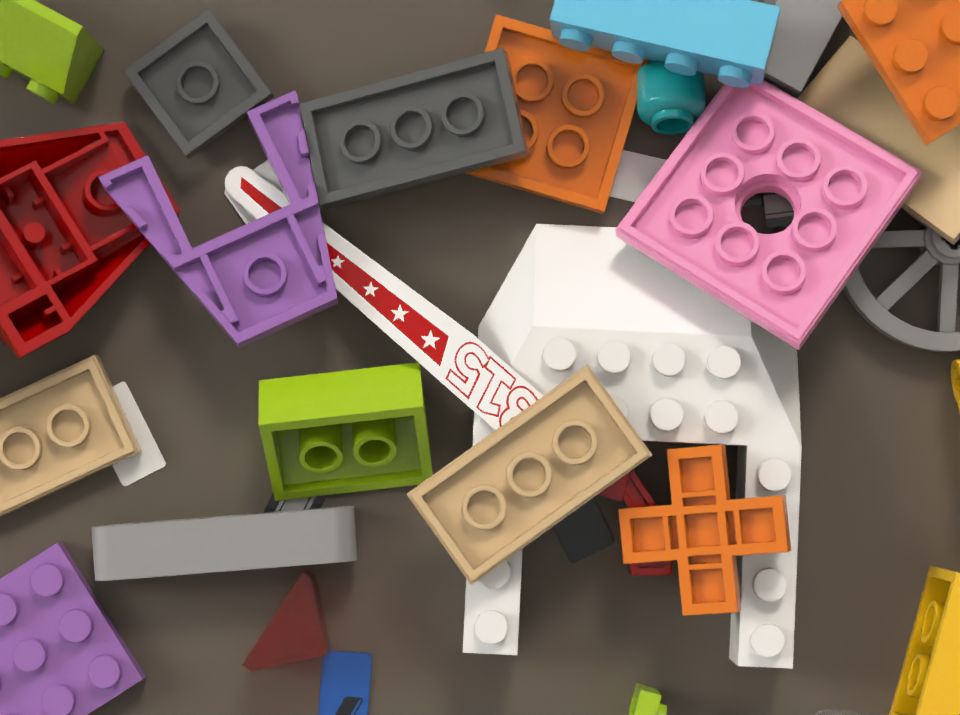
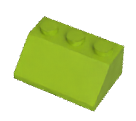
[0,0,105,105]
[258,362,433,501]

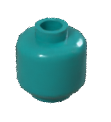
[636,60,706,135]

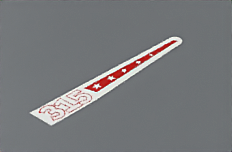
[225,166,543,430]

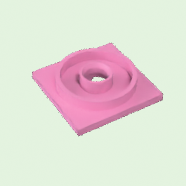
[615,80,922,350]

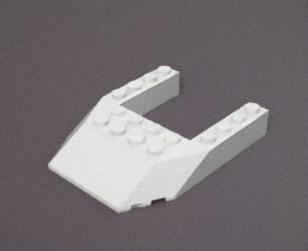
[463,224,802,669]

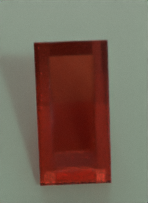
[242,570,331,671]

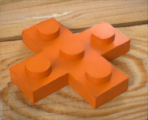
[618,444,791,616]

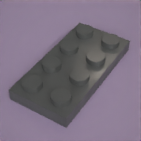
[299,48,530,209]

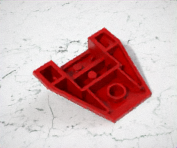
[0,121,180,359]

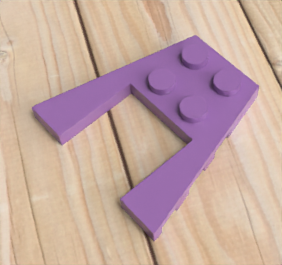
[98,90,338,349]

